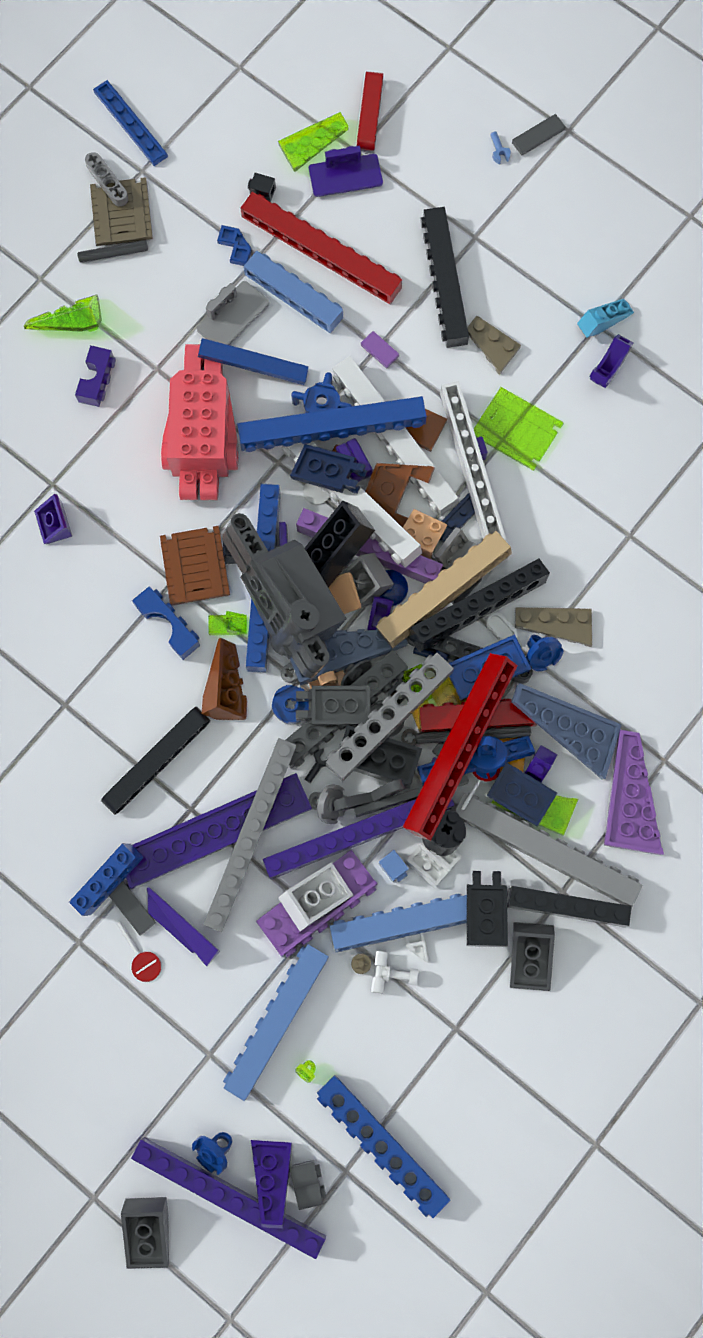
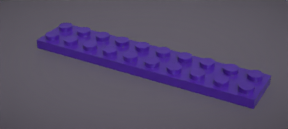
[126,773,312,889]

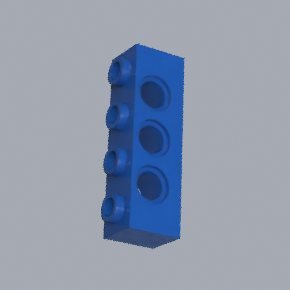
[69,843,144,916]

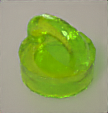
[295,1060,316,1083]

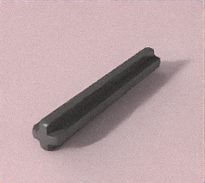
[77,240,148,262]

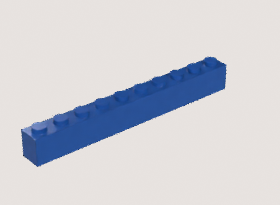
[237,396,427,452]
[246,484,281,673]

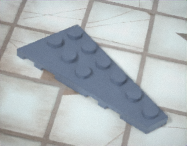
[290,629,408,686]
[511,683,622,780]

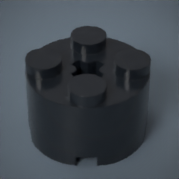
[422,810,466,856]

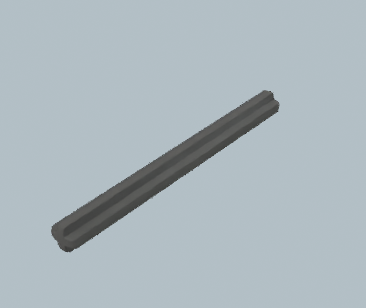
[416,726,531,744]

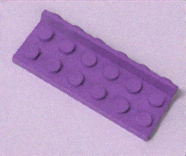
[256,850,378,958]

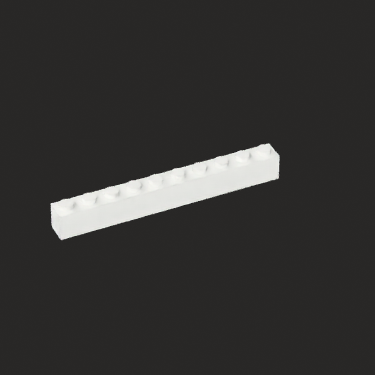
[332,356,459,516]
[440,381,508,559]
[281,441,422,568]

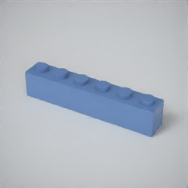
[244,251,343,334]

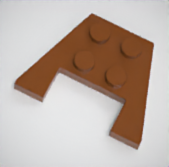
[365,463,435,528]

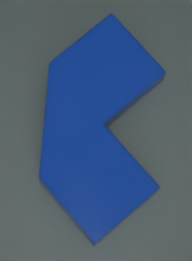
[217,225,252,266]

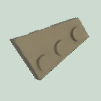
[467,316,521,375]

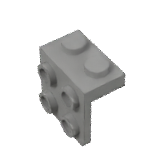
[434,527,479,569]

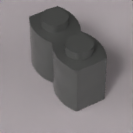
[290,1160,327,1210]

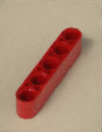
[357,71,383,151]

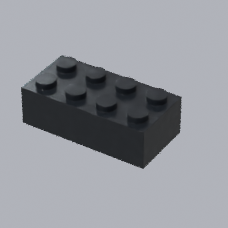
[305,500,375,588]
[340,725,422,789]

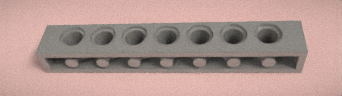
[326,653,454,782]

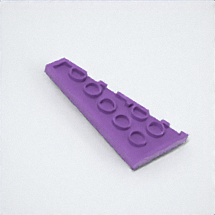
[604,730,664,855]

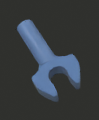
[490,131,511,164]

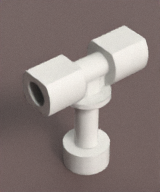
[371,951,418,994]

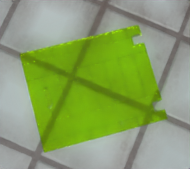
[474,387,564,471]

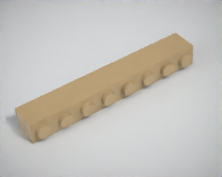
[376,531,512,649]

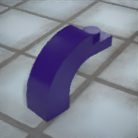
[589,334,634,388]

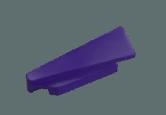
[147,887,220,966]

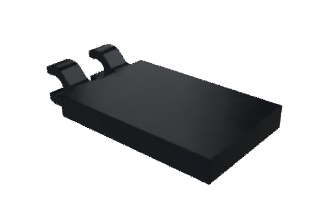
[466,871,508,947]

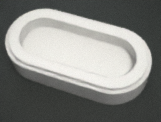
[486,612,518,641]

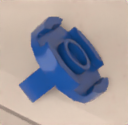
[526,635,564,672]
[470,736,507,773]
[192,1132,232,1175]

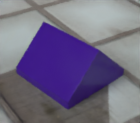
[34,494,72,544]

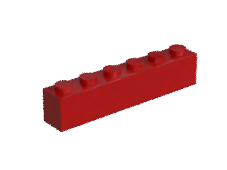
[419,699,537,732]

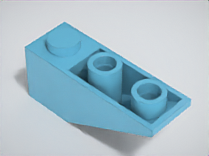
[577,299,634,338]

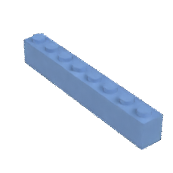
[330,894,466,953]
[223,944,329,1101]

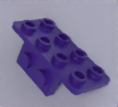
[308,146,383,197]

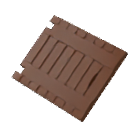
[160,526,230,606]

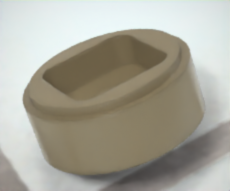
[351,954,371,974]

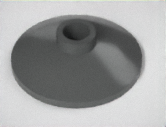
[341,660,372,686]

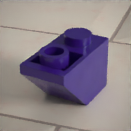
[524,745,558,783]

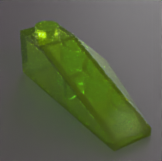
[24,294,102,332]

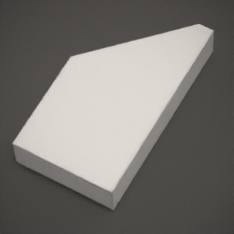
[404,933,429,962]

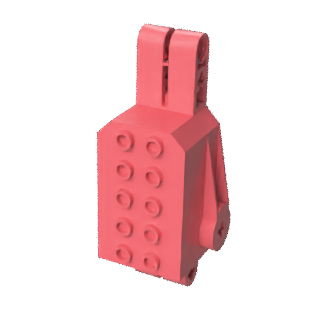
[161,344,239,500]

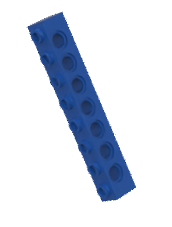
[317,1075,451,1218]

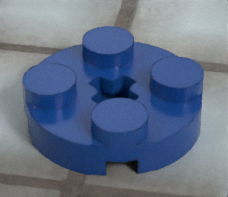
[272,685,309,724]

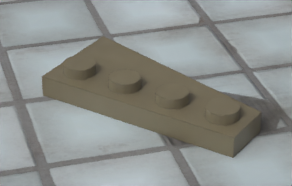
[515,607,592,647]

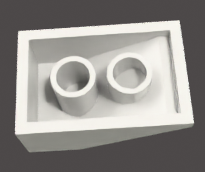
[278,862,353,931]

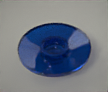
[380,570,408,606]

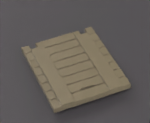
[90,177,153,246]

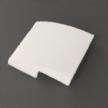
[405,841,462,888]

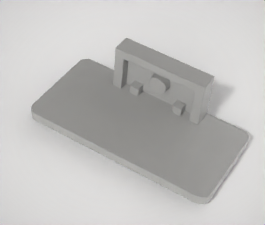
[197,281,269,345]

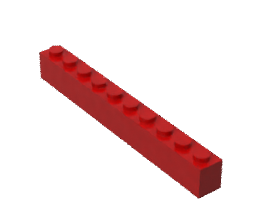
[240,192,402,304]
[403,653,517,841]

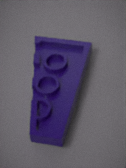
[251,1140,292,1229]

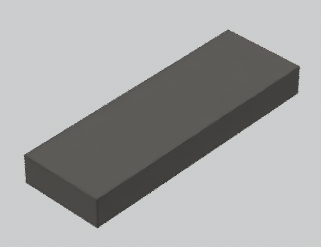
[512,114,566,156]
[109,881,156,936]

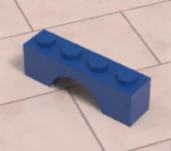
[132,586,200,660]

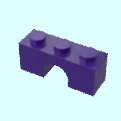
[75,345,116,407]

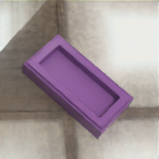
[361,331,399,369]

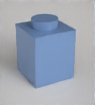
[378,850,409,882]

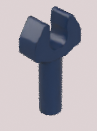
[413,646,449,662]

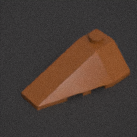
[202,638,247,720]

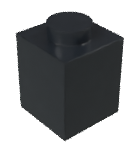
[248,173,276,202]

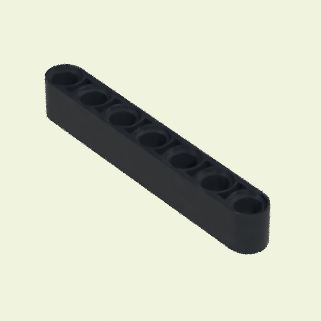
[406,636,533,684]
[101,706,211,815]

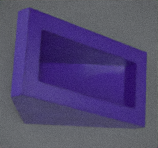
[367,596,393,630]

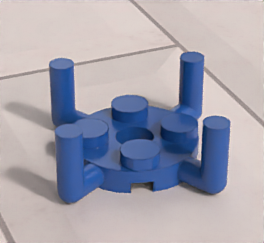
[291,372,352,413]

